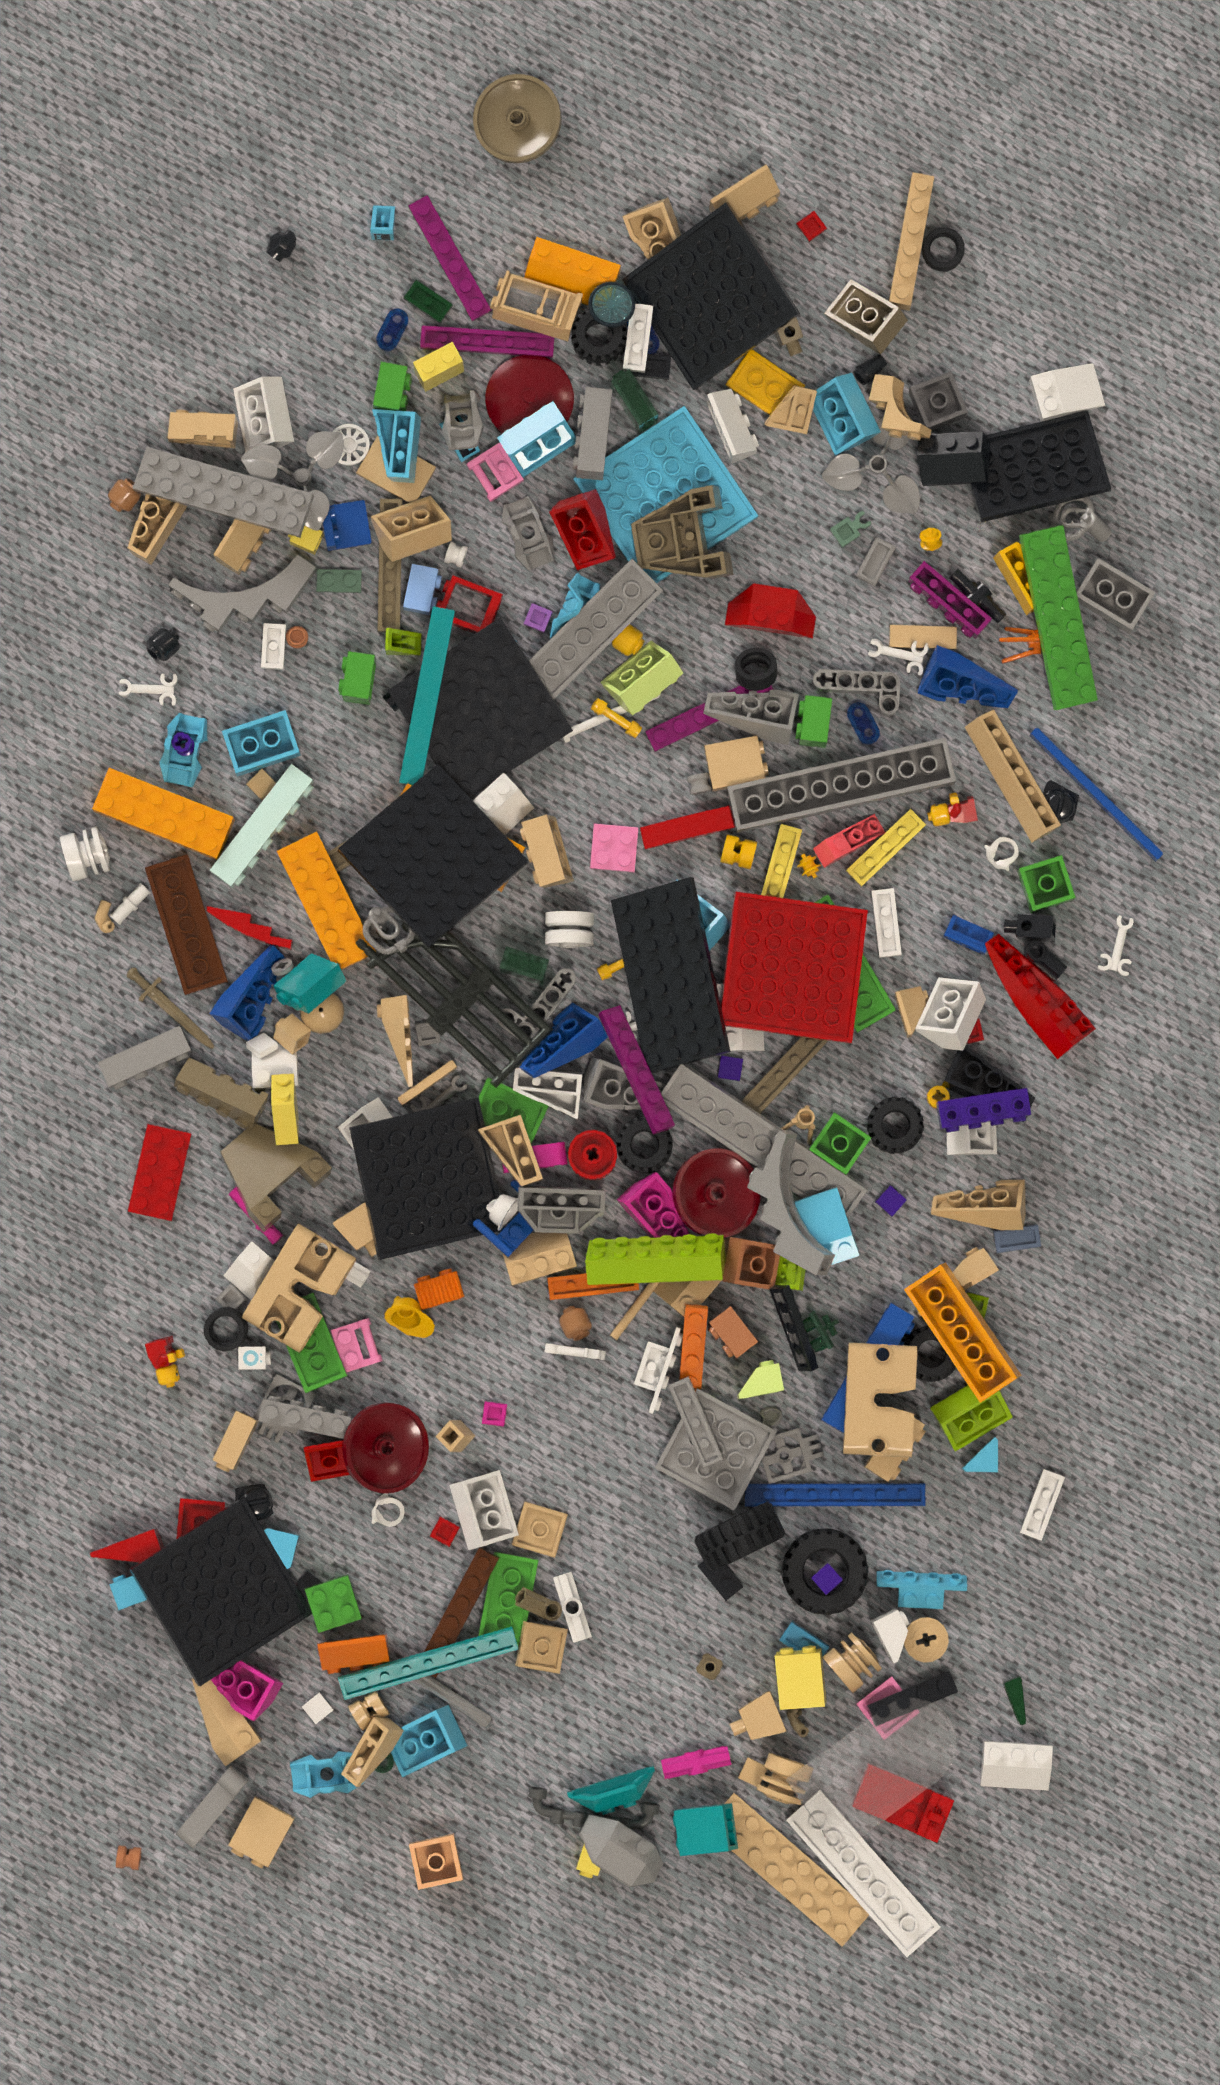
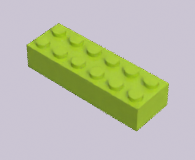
[585,1233,726,1285]

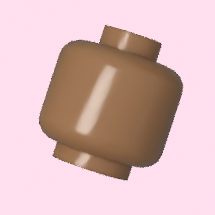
[108,478,141,512]
[559,1306,592,1341]

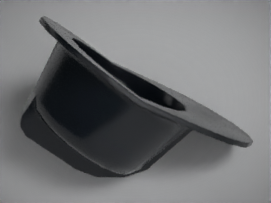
[1043,780,1079,823]
[235,1484,274,1521]

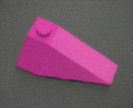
[616,1172,689,1238]
[211,1660,283,1721]

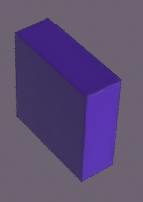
[718,1056,743,1082]
[875,1185,907,1217]
[811,1563,843,1595]

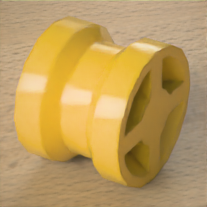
[927,1086,950,1109]

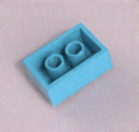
[222,710,301,777]

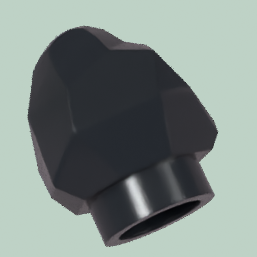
[266,230,296,262]

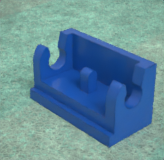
[943,915,994,955]

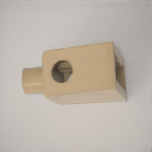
[333,1202,377,1257]
[730,1691,786,1740]

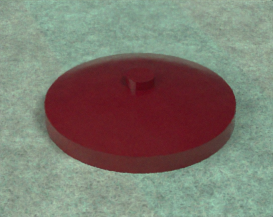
[485,355,574,434]
[673,1148,761,1238]
[343,1402,429,1493]

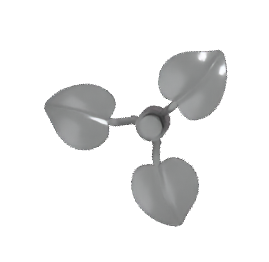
[822,416,920,514]
[241,431,344,531]

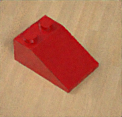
[549,489,616,570]
[90,1528,164,1562]

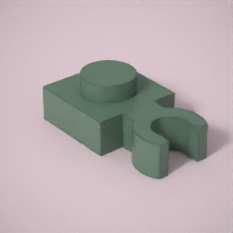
[830,511,871,548]

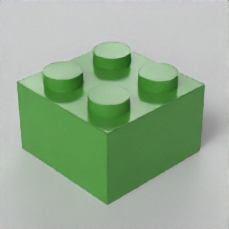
[373,362,412,411]
[338,651,377,705]
[795,695,832,748]
[1017,855,1076,914]
[809,1112,872,1175]
[305,1574,362,1633]

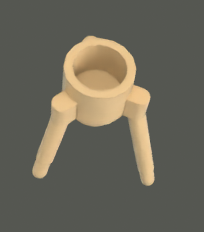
[781,1105,815,1145]

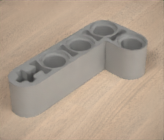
[812,669,900,717]
[497,968,576,1042]
[176,1765,249,1848]

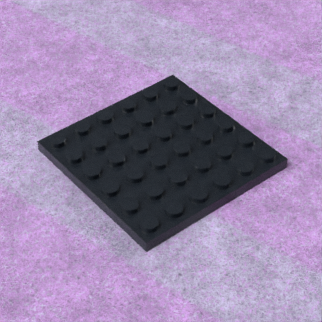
[622,202,800,390]
[388,617,573,797]
[338,764,529,949]
[349,1098,505,1260]
[129,1498,312,1686]

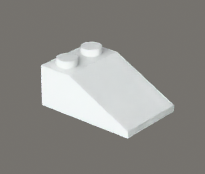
[1029,363,1105,422]

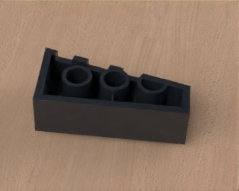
[941,1044,1035,1122]

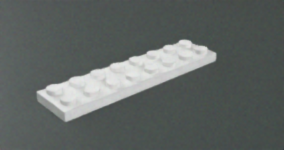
[786,1789,941,1957]

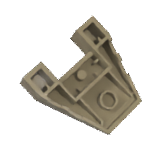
[631,485,734,579]
[220,1124,332,1232]

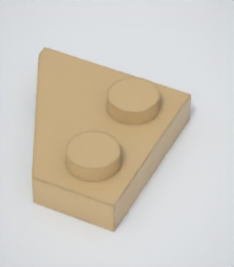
[764,385,817,434]

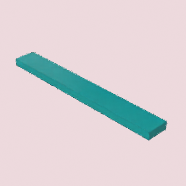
[399,606,455,785]
[338,1627,519,1700]

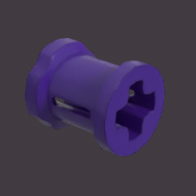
[171,732,195,757]

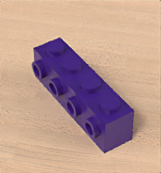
[936,1088,1031,1133]

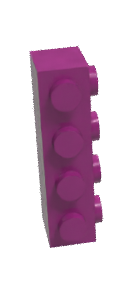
[908,561,992,639]

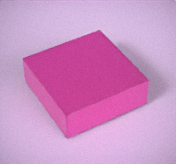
[482,1401,507,1427]

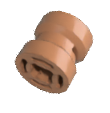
[116,1845,142,1870]

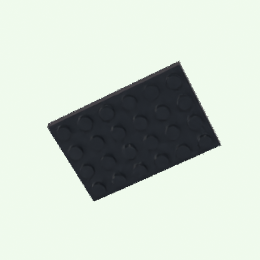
[970,411,1111,522]

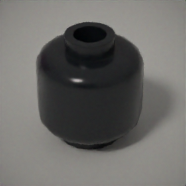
[147,628,180,661]

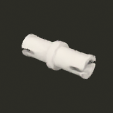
[110,883,151,925]

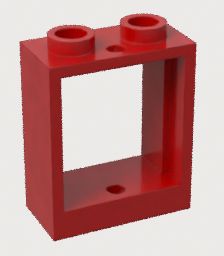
[436,575,503,634]

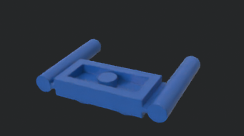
[473,1180,534,1257]

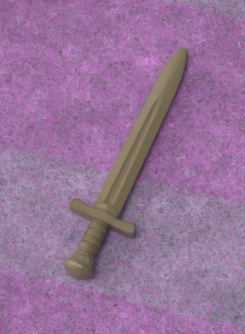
[127,967,214,1049]

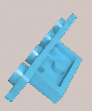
[876,1570,967,1609]

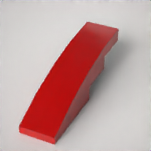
[640,806,736,849]
[206,906,293,951]

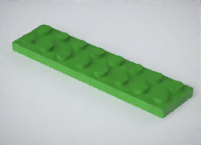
[1019,525,1098,710]

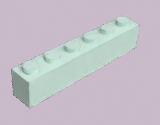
[210,764,314,888]

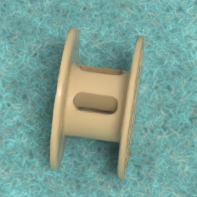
[904,1617,949,1663]

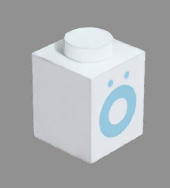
[238,1347,271,1370]

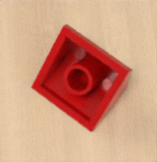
[303,1440,350,1482]

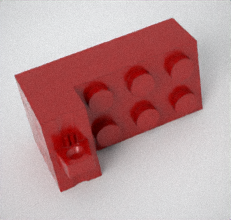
[851,1763,954,1843]

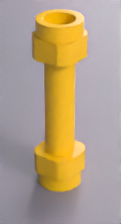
[590,698,642,738]
[596,958,624,981]

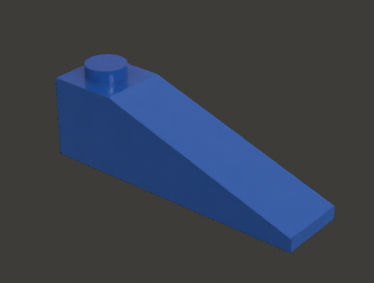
[918,645,1018,708]
[209,944,286,1041]
[520,1002,608,1078]

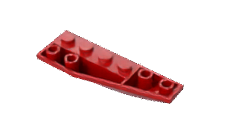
[985,934,1096,1060]

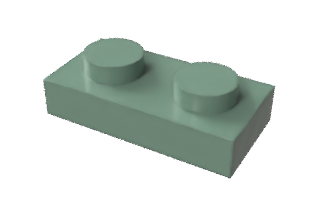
[316,569,362,593]

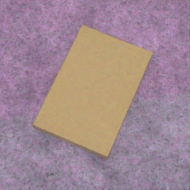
[356,436,436,503]

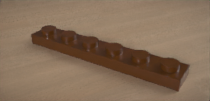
[424,1547,499,1678]

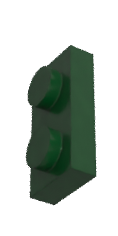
[404,280,453,324]

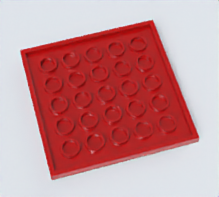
[721,891,868,1044]

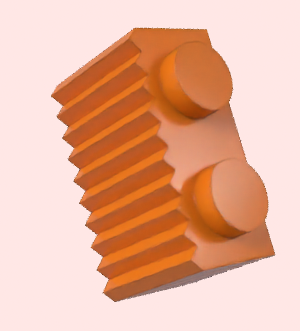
[414,1268,465,1310]

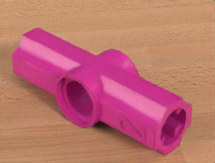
[661,1746,731,1779]

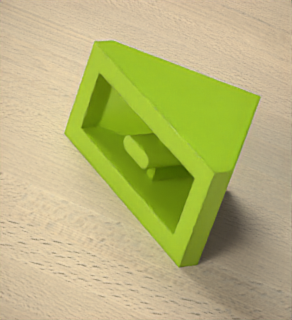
[385,628,422,656]

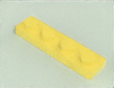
[846,809,926,887]
[761,824,802,898]

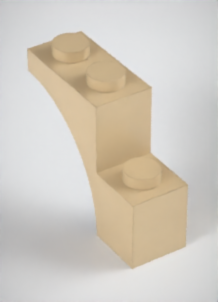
[869,374,932,441]

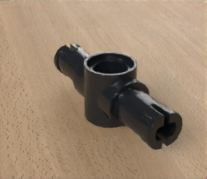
[949,569,1006,624]

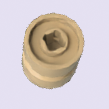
[348,1691,390,1731]

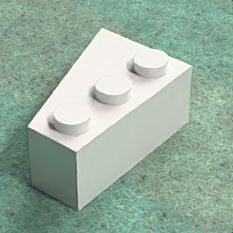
[513,1066,583,1120]

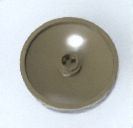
[473,74,562,163]

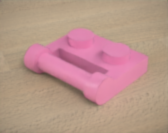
[466,443,524,502]
[331,1318,383,1373]

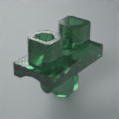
[802,1311,840,1352]

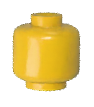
[612,624,645,656]

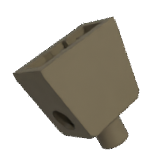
[774,317,803,357]

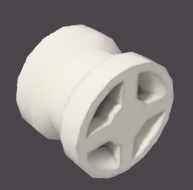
[444,541,468,568]

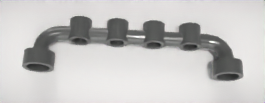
[528,1787,660,1829]

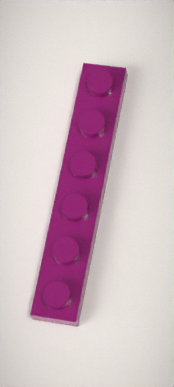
[408,195,491,322]
[420,325,555,358]
[645,686,773,752]
[598,1005,675,1135]

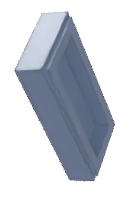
[993,1224,1041,1253]

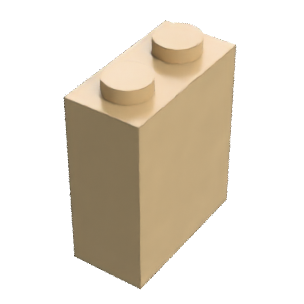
[704,736,769,792]
[213,1411,259,1472]
[228,1796,295,1868]

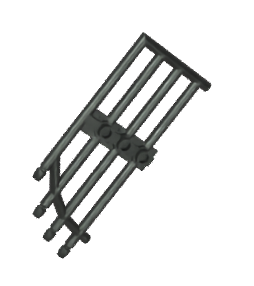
[356,923,554,1088]

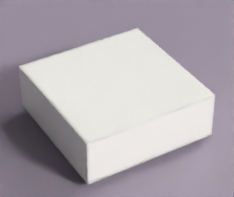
[246,1032,278,1059]
[302,1692,334,1724]

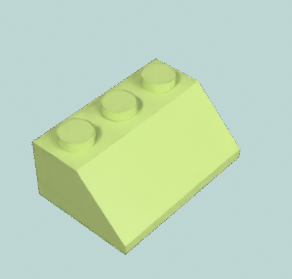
[600,641,683,715]
[737,1360,784,1399]

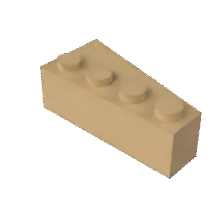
[127,494,187,565]

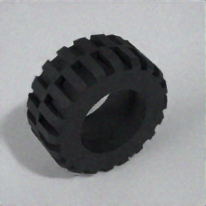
[694,1502,785,1571]
[782,1528,869,1615]

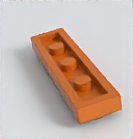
[547,1273,639,1300]
[679,1304,708,1391]

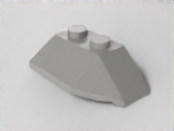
[517,1186,606,1234]
[579,1815,663,1887]

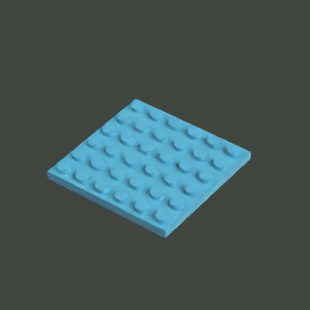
[573,406,758,583]

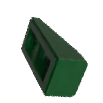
[1003,1676,1026,1725]

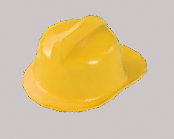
[384,1296,435,1338]

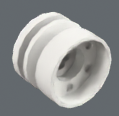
[60,826,110,882]

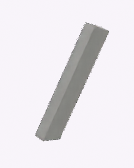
[668,1377,725,1469]

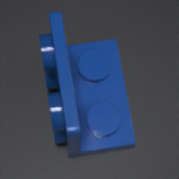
[323,500,372,551]

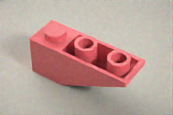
[813,814,886,868]

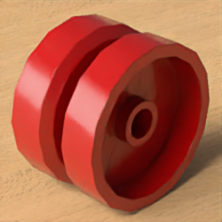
[568,1130,617,1181]

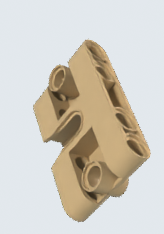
[242,1224,356,1353]
[843,1342,917,1458]

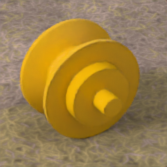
[919,528,943,551]
[797,853,822,879]

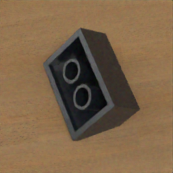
[917,431,990,486]

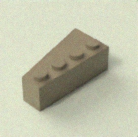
[174,1058,269,1130]

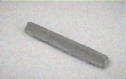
[414,1676,491,1727]

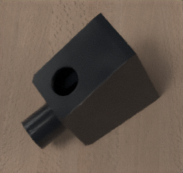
[1004,914,1056,943]

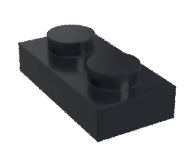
[625,354,671,380]
[698,1561,743,1601]

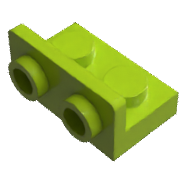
[775,1256,806,1291]

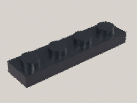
[769,1285,819,1371]
[866,1671,958,1727]

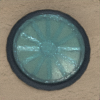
[588,282,635,327]

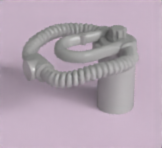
[1048,497,1111,542]
[362,907,415,955]

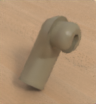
[787,1708,809,1737]

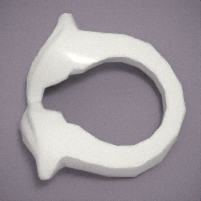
[984,837,1019,871]
[371,1493,405,1527]

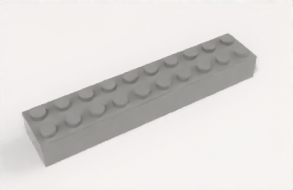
[727,738,956,833]

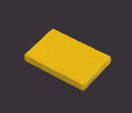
[725,350,806,415]

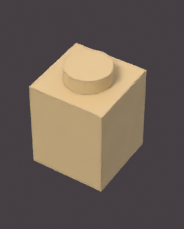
[273,1014,311,1055]
[436,1420,476,1452]

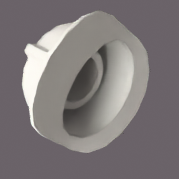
[486,1194,519,1231]

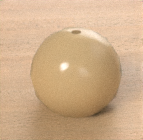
[300,993,344,1034]

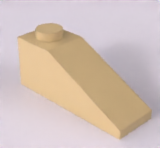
[341,1717,404,1787]

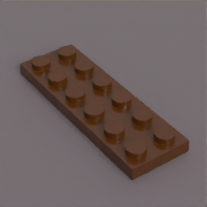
[145,854,228,996]

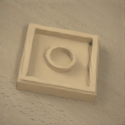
[512,1502,568,1558]
[515,1621,568,1674]

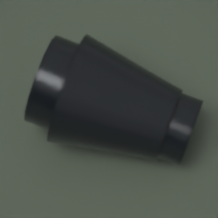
[853,354,887,385]

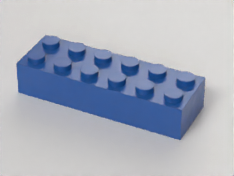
[821,1303,916,1434]

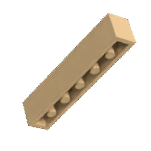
[889,172,934,311]
[965,709,1061,843]

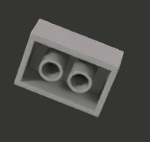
[1077,558,1155,634]

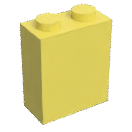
[413,342,464,392]
[271,1074,299,1145]
[775,1646,827,1710]

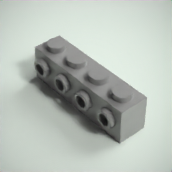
[573,387,612,481]
[98,1026,192,1090]
[258,1395,352,1439]

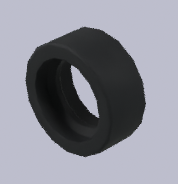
[922,227,965,272]
[735,648,778,691]
[203,1307,249,1352]

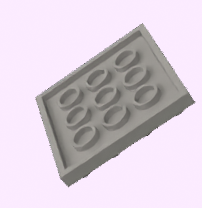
[655,1388,777,1511]

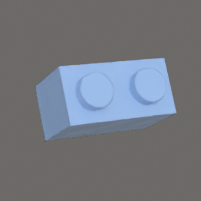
[403,564,442,615]

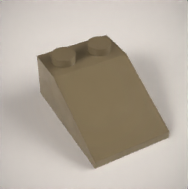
[824,279,908,355]

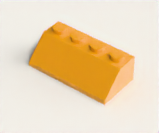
[524,237,621,309]

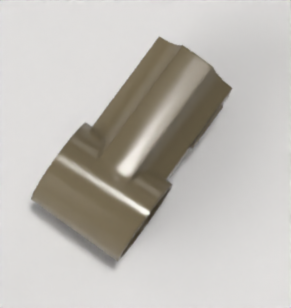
[515,1587,562,1621]

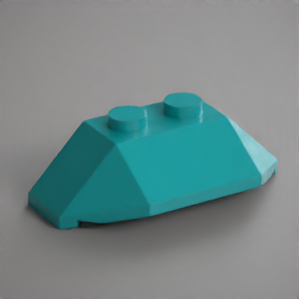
[567,1765,655,1815]

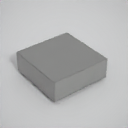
[415,1022,441,1046]
[215,1283,247,1309]

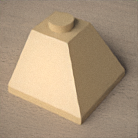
[895,986,929,1038]

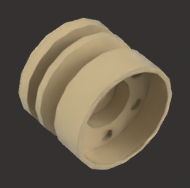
[822,1632,882,1693]
[756,1753,813,1805]

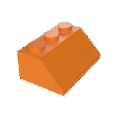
[317,1634,390,1674]

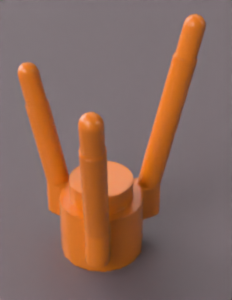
[999,627,1041,663]

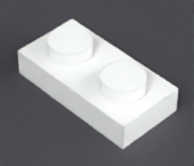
[261,623,286,670]

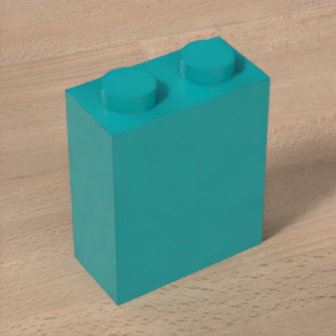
[273,953,347,1014]
[673,1803,738,1856]

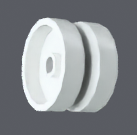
[545,911,594,948]

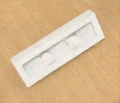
[623,304,653,373]
[871,888,902,958]
[1020,1469,1065,1541]

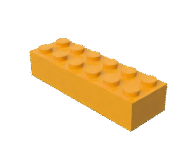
[92,768,235,860]
[277,831,376,970]
[904,1262,1022,1403]

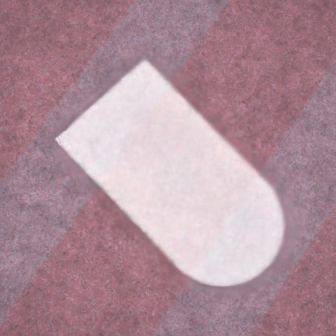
[786,1698,957,1854]

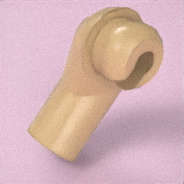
[95,900,115,933]

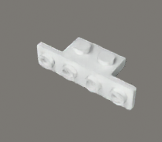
[634,1327,683,1414]

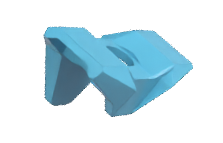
[550,573,600,638]
[159,713,208,787]
[290,1751,364,1798]

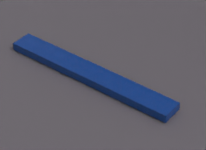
[1029,728,1163,862]
[745,1483,925,1507]

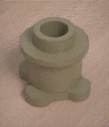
[696,1653,723,1680]

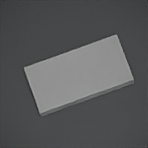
[856,537,896,587]

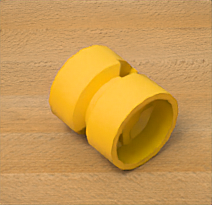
[720,834,757,870]

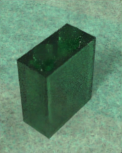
[611,369,658,434]
[499,946,550,986]

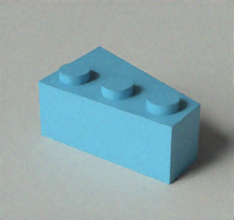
[372,409,421,483]
[109,1574,147,1610]

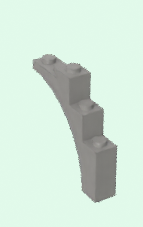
[169,555,317,633]
[747,1130,835,1275]

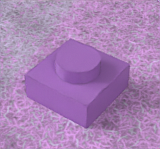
[524,603,553,633]

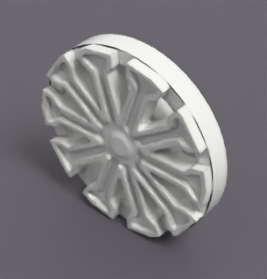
[333,424,370,466]

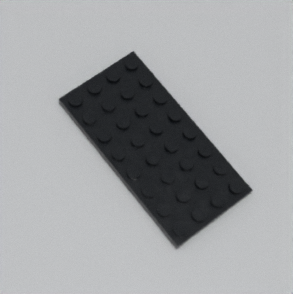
[611,877,731,1073]

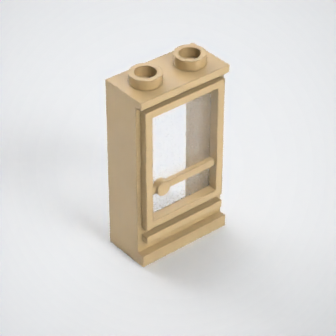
[490,271,583,342]

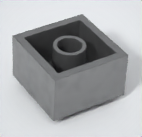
[909,371,968,431]

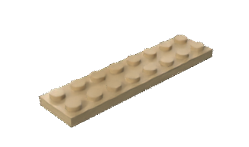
[724,1793,869,1947]

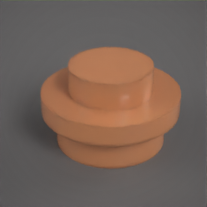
[286,626,308,649]

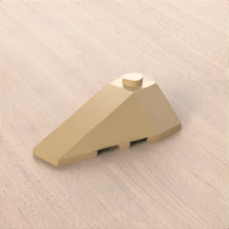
[622,197,681,259]
[377,995,414,1088]
[931,1180,1026,1230]
[653,1238,730,1317]
[916,1247,999,1317]
[192,1679,262,1766]

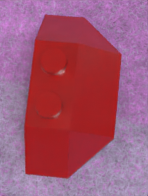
[725,583,816,639]

